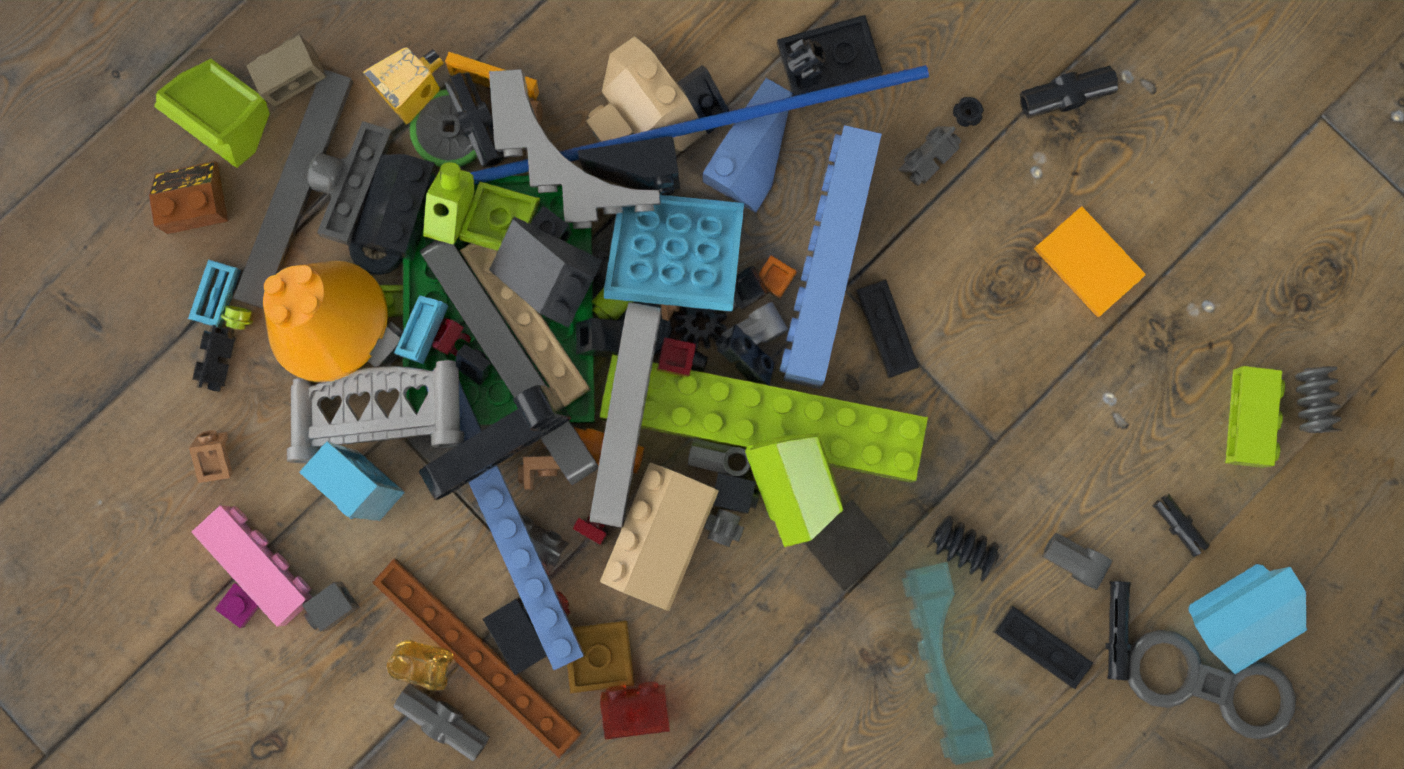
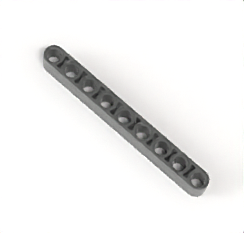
[420,240,599,486]

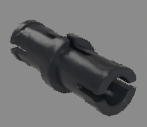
[1152,493,1210,557]

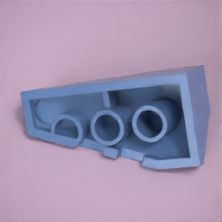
[703,78,792,213]

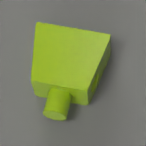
[423,162,474,245]

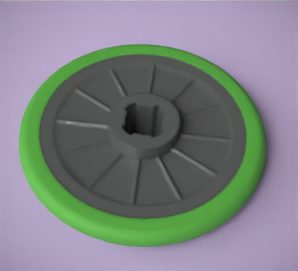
[410,89,478,167]

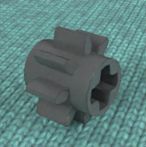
[704,509,744,547]

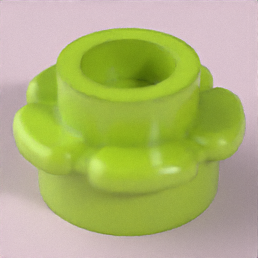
[221,306,253,330]

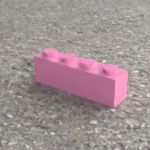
[192,505,313,627]

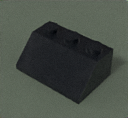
[352,154,440,261]

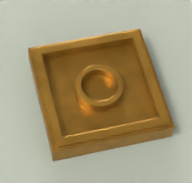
[567,620,635,694]

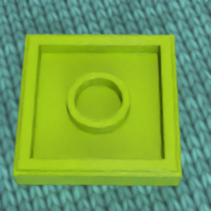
[459,182,540,251]

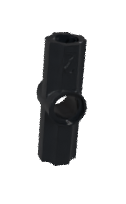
[1019,65,1118,119]
[445,72,507,169]

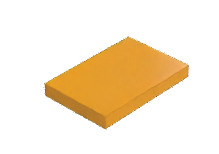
[1034,206,1146,317]

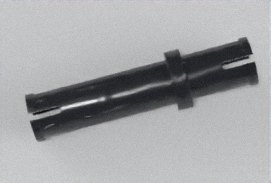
[1105,581,1132,680]

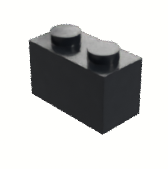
[483,598,547,675]

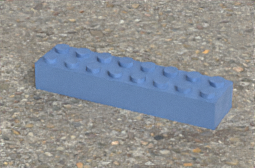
[779,125,882,389]

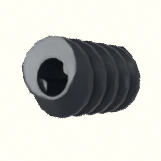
[927,515,999,582]

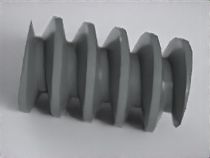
[1295,366,1343,433]

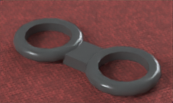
[1128,630,1296,739]

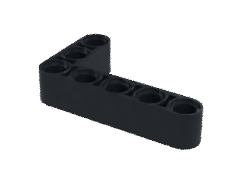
[419,385,571,500]

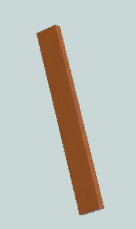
[372,559,582,758]

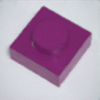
[215,583,259,628]

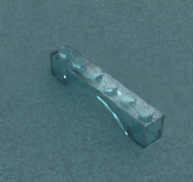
[902,562,994,765]

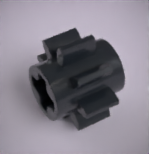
[787,38,826,79]

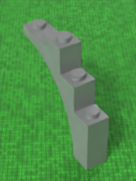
[489,69,660,229]

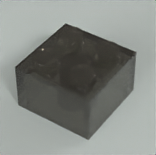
[802,499,894,591]

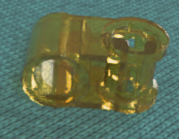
[386,640,453,690]

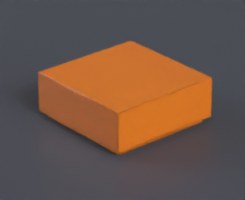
[759,255,797,299]

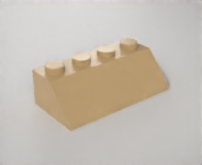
[600,462,719,611]

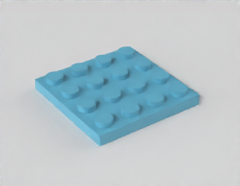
[604,195,744,311]

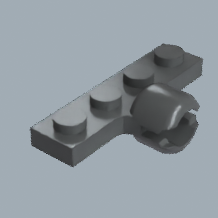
[307,121,394,246]

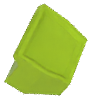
[154,59,270,168]
[745,433,843,547]

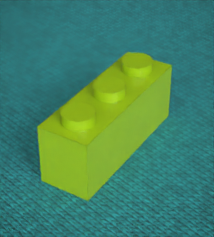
[1225,366,1285,468]

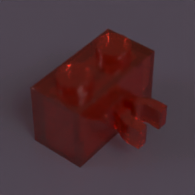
[600,682,670,740]

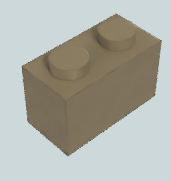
[246,35,327,107]

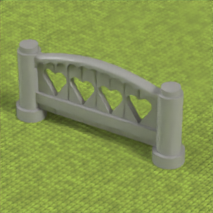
[287,360,464,463]

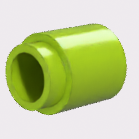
[591,288,633,321]

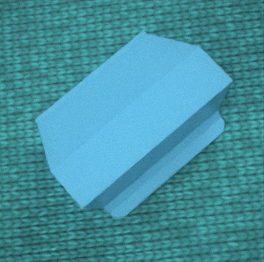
[1188,564,1307,674]

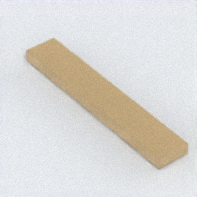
[459,243,591,407]

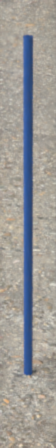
[470,65,929,185]

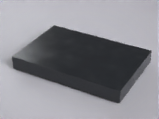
[776,15,883,96]

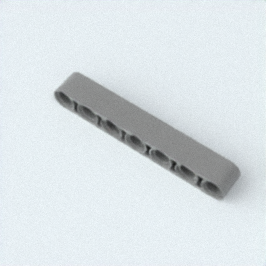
[590,302,662,528]

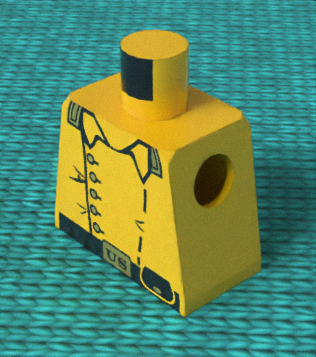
[363,48,444,125]

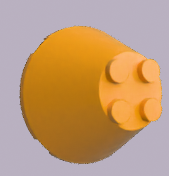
[263,261,388,382]

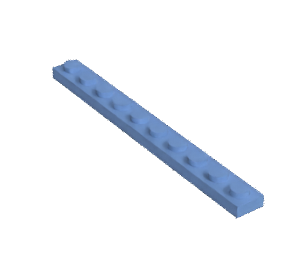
[425,370,585,670]

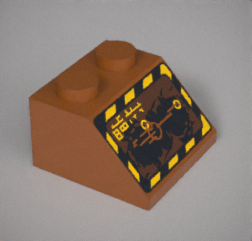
[149,161,228,234]

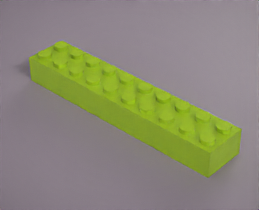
[599,354,928,483]

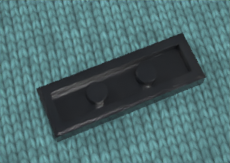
[856,279,919,379]
[993,606,1093,689]

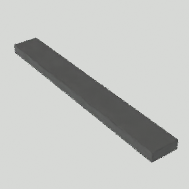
[233,69,353,309]

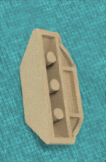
[602,36,707,152]

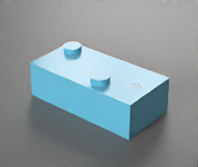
[299,441,405,521]

